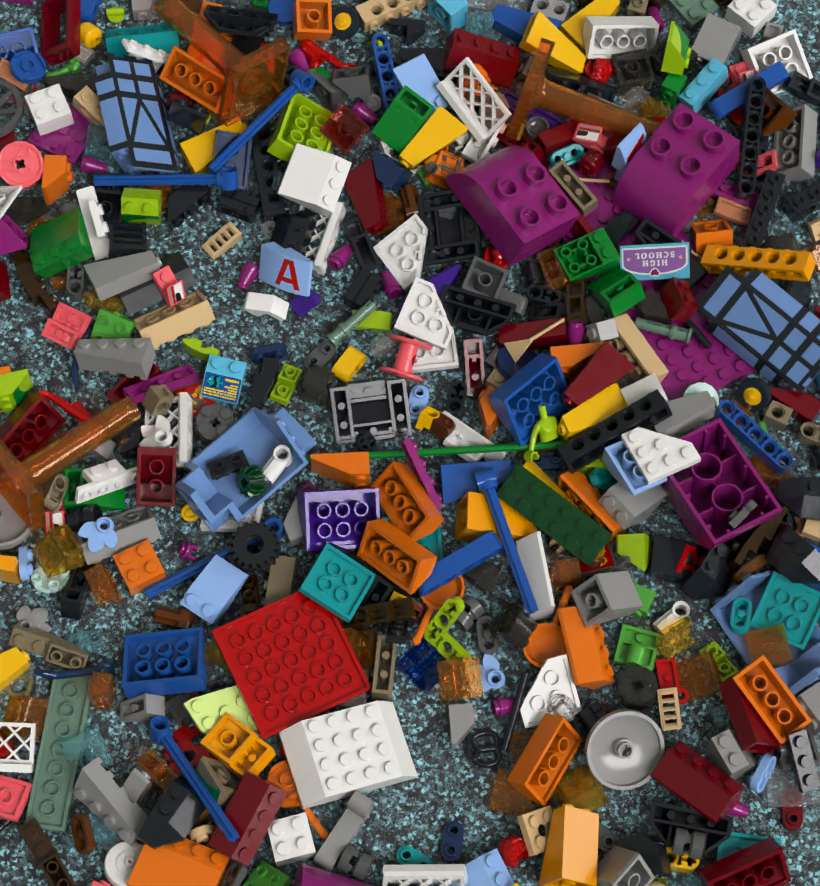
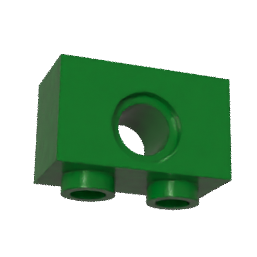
[658,73,688,111]

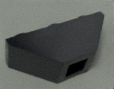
[167,185,212,231]
[613,833,672,878]

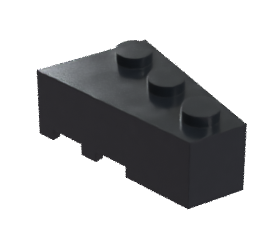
[394,48,451,81]
[635,218,692,282]

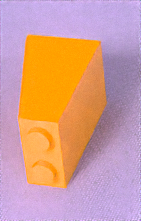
[455,491,537,543]
[539,804,599,886]

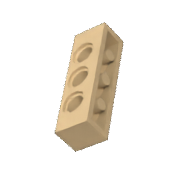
[355,0,428,32]
[72,85,108,139]

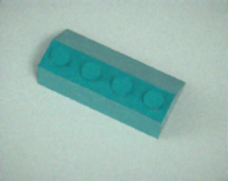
[105,22,180,58]

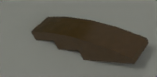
[727,506,788,569]
[337,597,416,629]

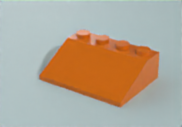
[126,838,229,886]

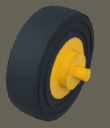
[332,6,360,39]
[737,378,772,412]

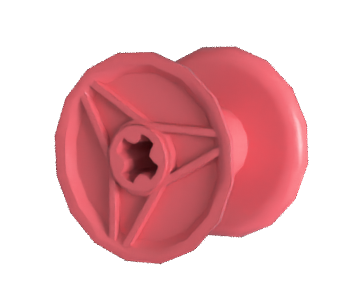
[0,141,44,189]
[378,334,433,383]

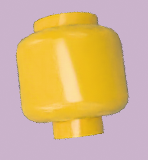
[80,22,102,48]

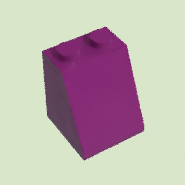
[0,212,29,256]

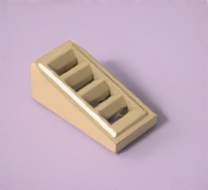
[201,221,242,260]
[657,687,682,731]

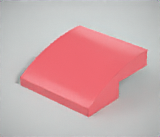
[41,302,93,350]

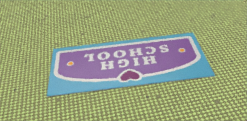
[620,242,690,280]

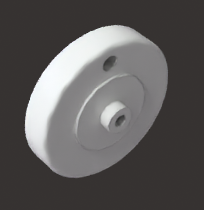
[104,841,144,886]

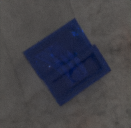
[395,638,453,694]

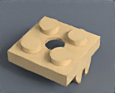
[517,805,553,857]

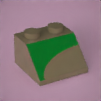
[196,756,237,809]

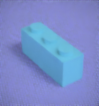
[679,57,729,113]

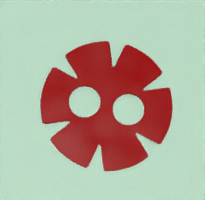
[164,724,216,773]

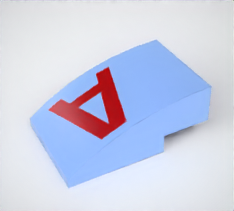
[611,123,648,182]
[258,242,313,297]

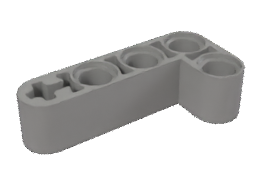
[313,790,374,872]

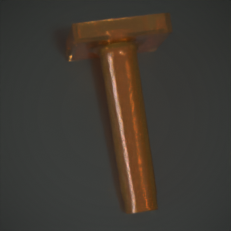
[156,0,291,127]
[506,38,661,141]
[0,396,141,533]

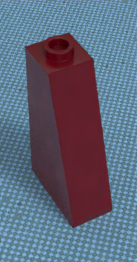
[536,115,602,162]
[344,158,388,235]
[496,317,569,350]
[560,342,636,408]
[719,676,782,754]

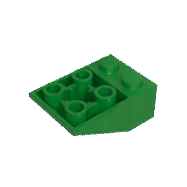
[371,85,435,154]
[553,227,620,281]
[586,267,646,318]
[64,467,125,513]

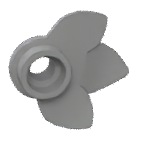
[16,605,52,633]

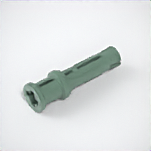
[326,299,378,347]
[635,317,693,345]

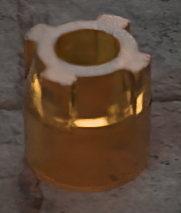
[52,275,67,290]

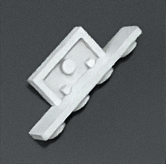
[121,38,170,73]
[460,122,507,163]
[76,186,109,261]
[442,411,506,463]
[75,459,137,504]

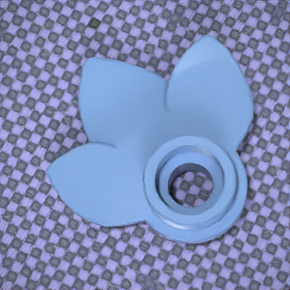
[78,517,117,553]
[468,654,505,693]

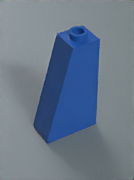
[487,4,562,44]
[440,460,515,504]

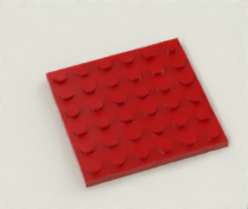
[211,591,372,740]

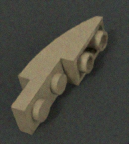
[8,625,89,670]

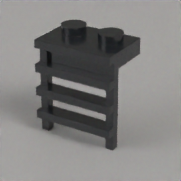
[107,219,147,260]

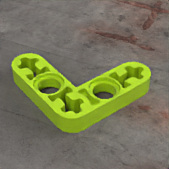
[424,596,472,670]

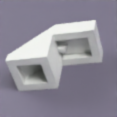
[243,292,289,321]

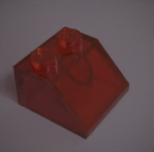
[319,103,371,155]

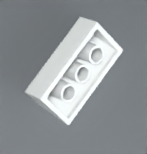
[583,16,659,59]
[515,531,555,621]

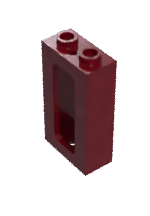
[41,0,81,66]

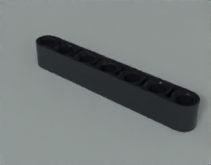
[734,76,766,201]

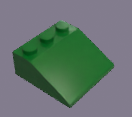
[30,207,94,279]

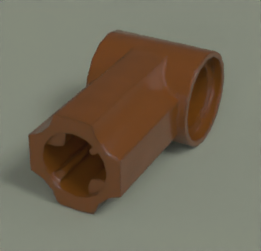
[400,184,420,221]
[154,606,196,629]

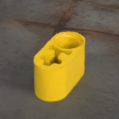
[331,346,367,384]
[666,847,700,874]

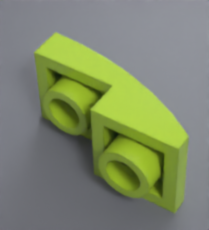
[352,310,393,332]
[182,337,220,362]
[269,363,302,406]
[699,641,739,684]

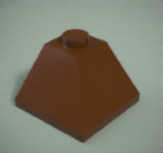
[749,87,798,135]

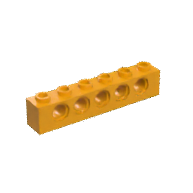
[700,244,816,282]

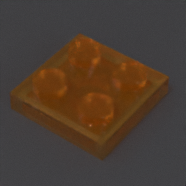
[744,624,793,667]

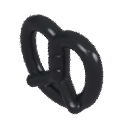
[466,729,502,768]

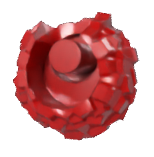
[584,58,613,83]
[483,245,509,269]
[498,835,529,868]

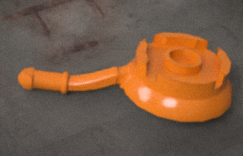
[412,576,465,646]
[522,585,573,668]
[265,761,329,840]

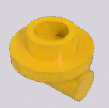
[180,504,198,521]

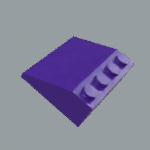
[297,487,380,551]

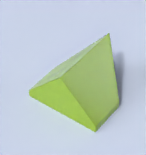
[616,533,652,572]

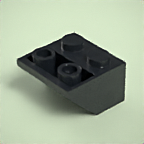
[167,97,211,134]

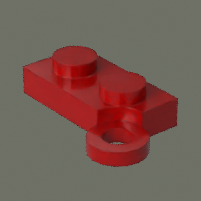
[654,657,689,704]

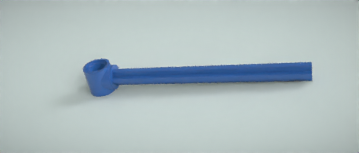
[207,69,315,173]
[93,167,238,191]
[473,467,538,614]
[143,517,284,599]
[149,715,240,843]

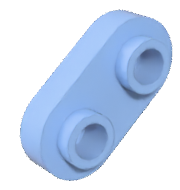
[408,385,429,422]
[18,546,34,581]
[748,753,776,793]

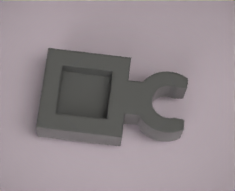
[726,499,757,529]

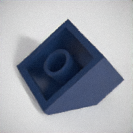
[372,150,413,192]

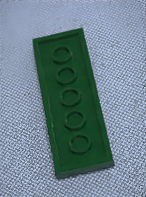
[497,464,613,566]

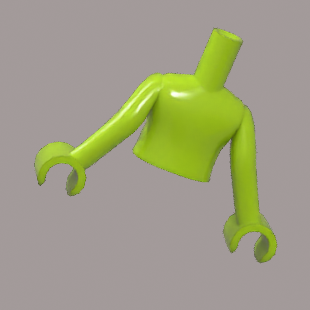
[524,405,565,462]

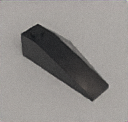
[538,65,617,110]

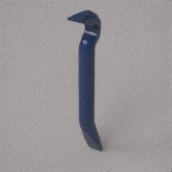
[70,324,93,393]
[33,661,115,680]

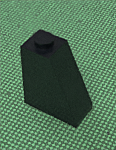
[104,403,142,460]

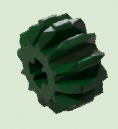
[236,464,267,498]

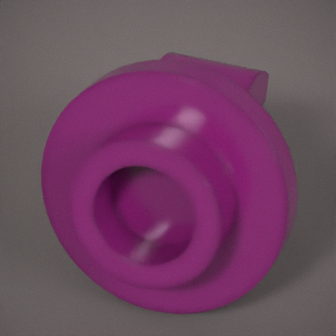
[177,540,199,561]

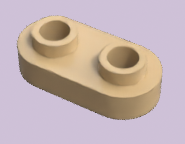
[189,825,215,843]

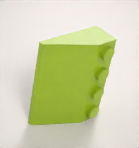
[267,93,340,162]

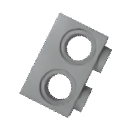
[530,0,570,24]

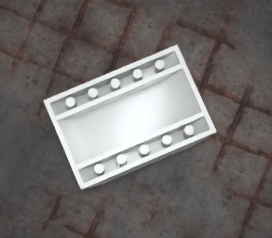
[279,701,418,809]

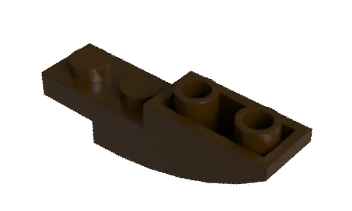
[14,250,58,316]
[565,279,590,344]
[17,817,76,886]

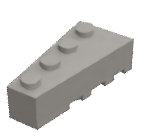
[74,338,156,381]
[72,756,148,846]

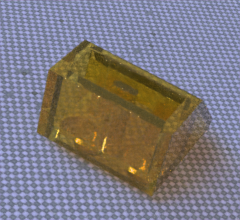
[32,524,84,578]
[553,765,608,811]

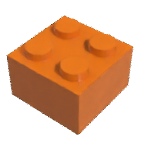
[292,0,332,41]
[113,539,166,596]

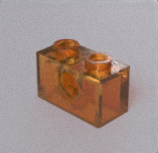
[549,557,582,592]
[88,671,117,710]
[135,748,179,794]

